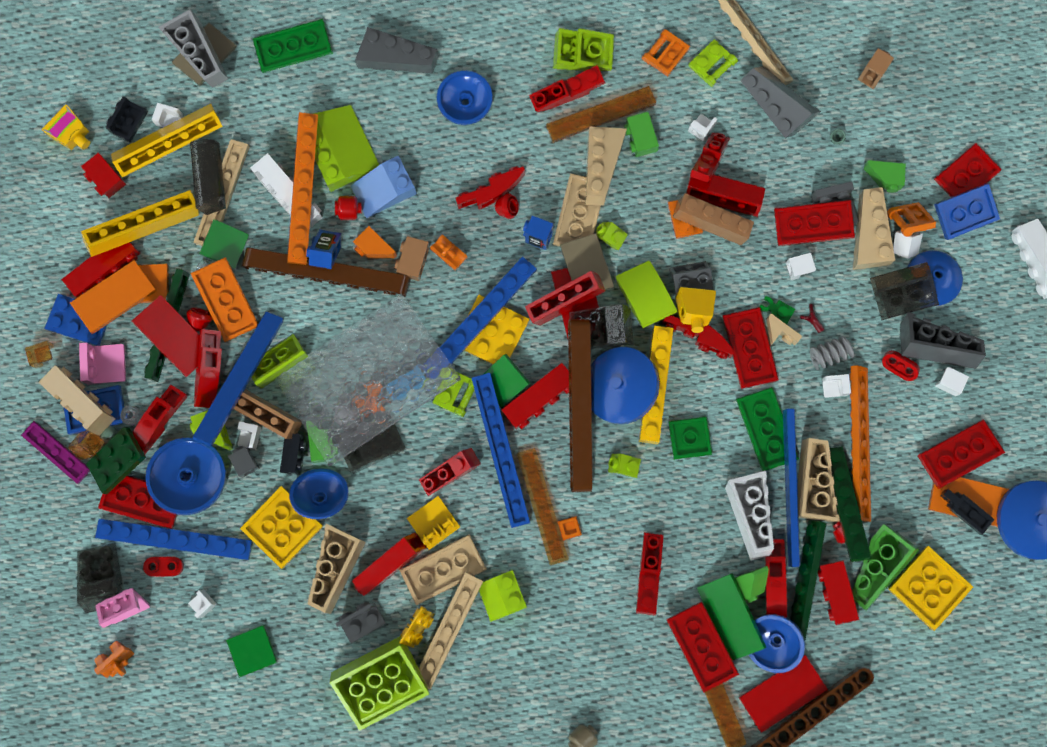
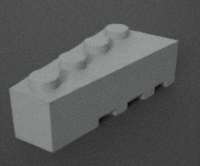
[158,9,228,88]

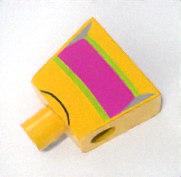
[41,104,90,150]

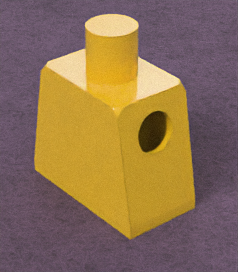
[675,287,716,333]

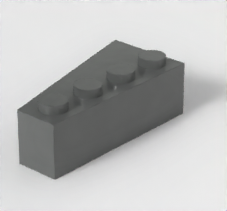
[355,27,439,74]
[740,66,821,138]
[900,312,986,369]

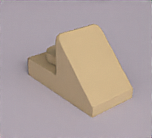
[766,314,802,346]

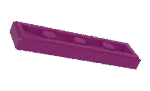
[21,421,90,484]

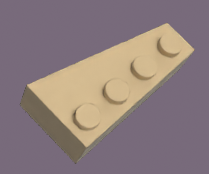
[585,126,627,206]
[852,187,895,270]
[39,365,115,436]
[797,438,840,522]
[308,524,366,614]

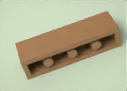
[673,193,754,245]
[234,389,303,439]

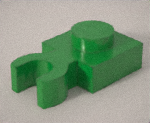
[759,296,795,325]

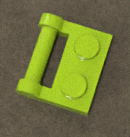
[688,39,738,87]
[432,369,474,417]

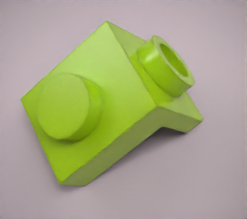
[596,222,628,250]
[608,453,641,478]

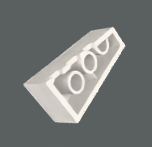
[250,153,322,228]
[1011,219,1047,299]
[725,471,774,561]

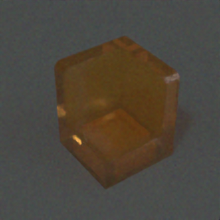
[25,341,54,368]
[68,430,104,460]

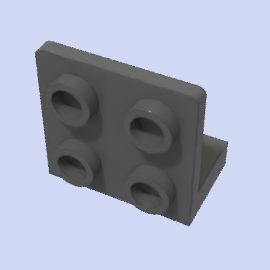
[811,181,858,224]
[669,261,713,309]
[335,602,386,644]

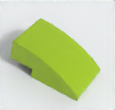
[553,28,614,71]
[615,260,677,328]

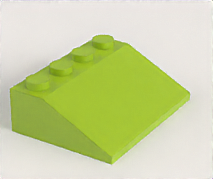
[297,105,379,192]
[329,636,430,731]

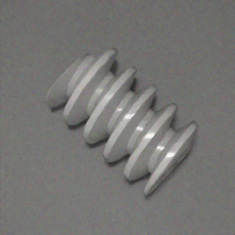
[810,336,854,370]

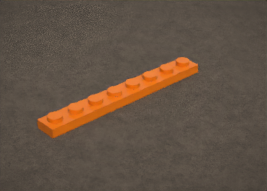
[287,112,318,265]
[850,365,871,522]

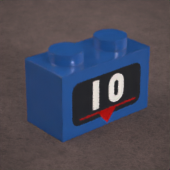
[523,216,553,250]
[306,229,341,269]

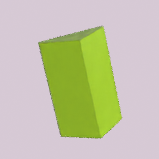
[252,334,309,389]

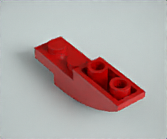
[529,65,606,112]
[690,132,730,182]
[455,166,525,210]
[662,315,734,359]
[194,329,222,408]
[133,385,187,454]
[636,533,664,616]
[765,539,787,618]

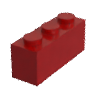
[818,560,859,625]

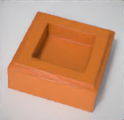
[558,516,582,540]

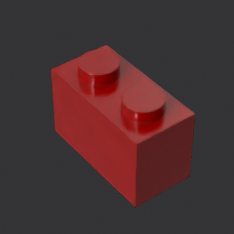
[81,153,126,198]

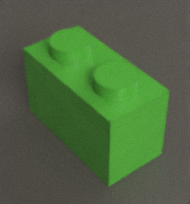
[624,112,659,157]

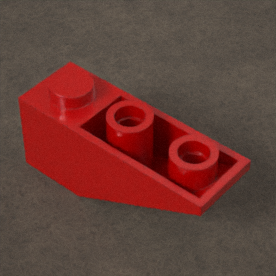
[419,448,481,496]

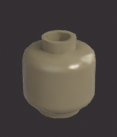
[568,724,598,747]

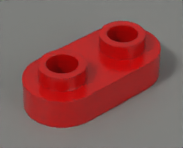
[882,350,920,381]
[143,557,184,577]

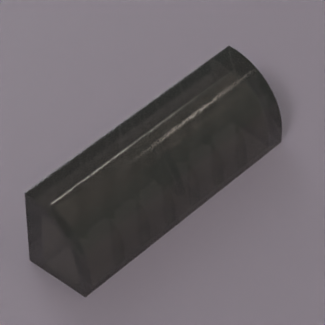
[190,139,226,215]

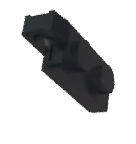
[940,489,994,535]

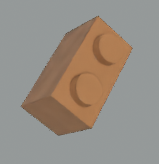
[858,48,894,89]
[394,236,430,282]

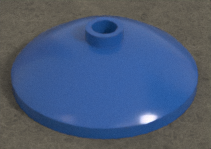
[437,71,493,125]
[905,250,963,306]
[289,469,349,519]
[749,614,805,673]

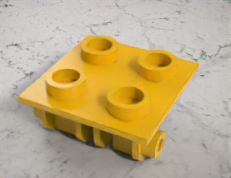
[406,496,460,550]
[399,606,434,648]

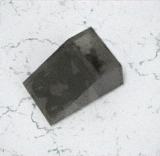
[569,304,634,349]
[335,415,406,474]
[77,543,124,613]

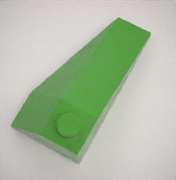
[852,524,920,611]

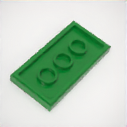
[252,19,333,73]
[736,387,799,472]
[697,573,766,661]

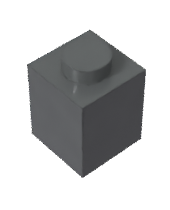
[228,446,260,478]

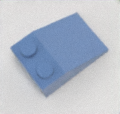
[350,156,417,218]

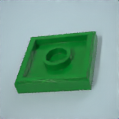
[199,219,249,269]
[483,354,530,408]
[668,417,712,460]
[226,625,278,678]

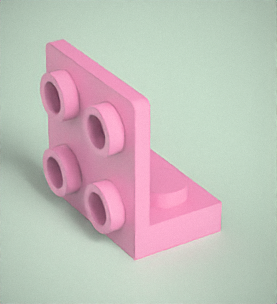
[79,343,126,385]
[95,588,150,628]

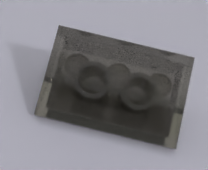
[870,262,939,320]

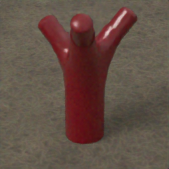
[800,304,825,333]

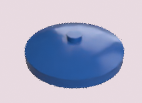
[591,347,660,424]
[146,438,226,515]
[997,481,1047,560]

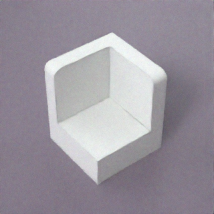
[151,103,183,128]
[688,114,718,141]
[893,230,923,259]
[786,253,816,280]
[935,367,969,396]
[822,374,851,398]
[237,421,261,450]
[188,590,217,618]

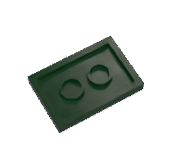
[86,427,146,494]

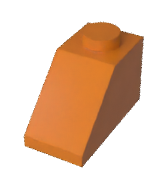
[353,226,397,259]

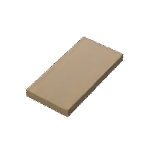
[553,173,601,246]
[399,534,487,605]

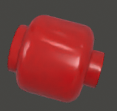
[335,196,362,220]

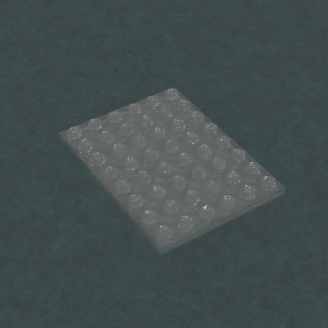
[275,294,461,467]

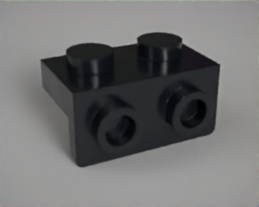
[106,96,148,143]
[280,433,306,475]

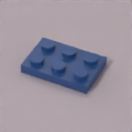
[934,184,1000,240]
[44,294,108,346]
[64,385,127,435]

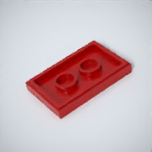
[934,143,1002,197]

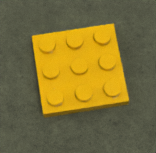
[464,295,530,365]
[240,486,323,569]
[888,546,973,631]

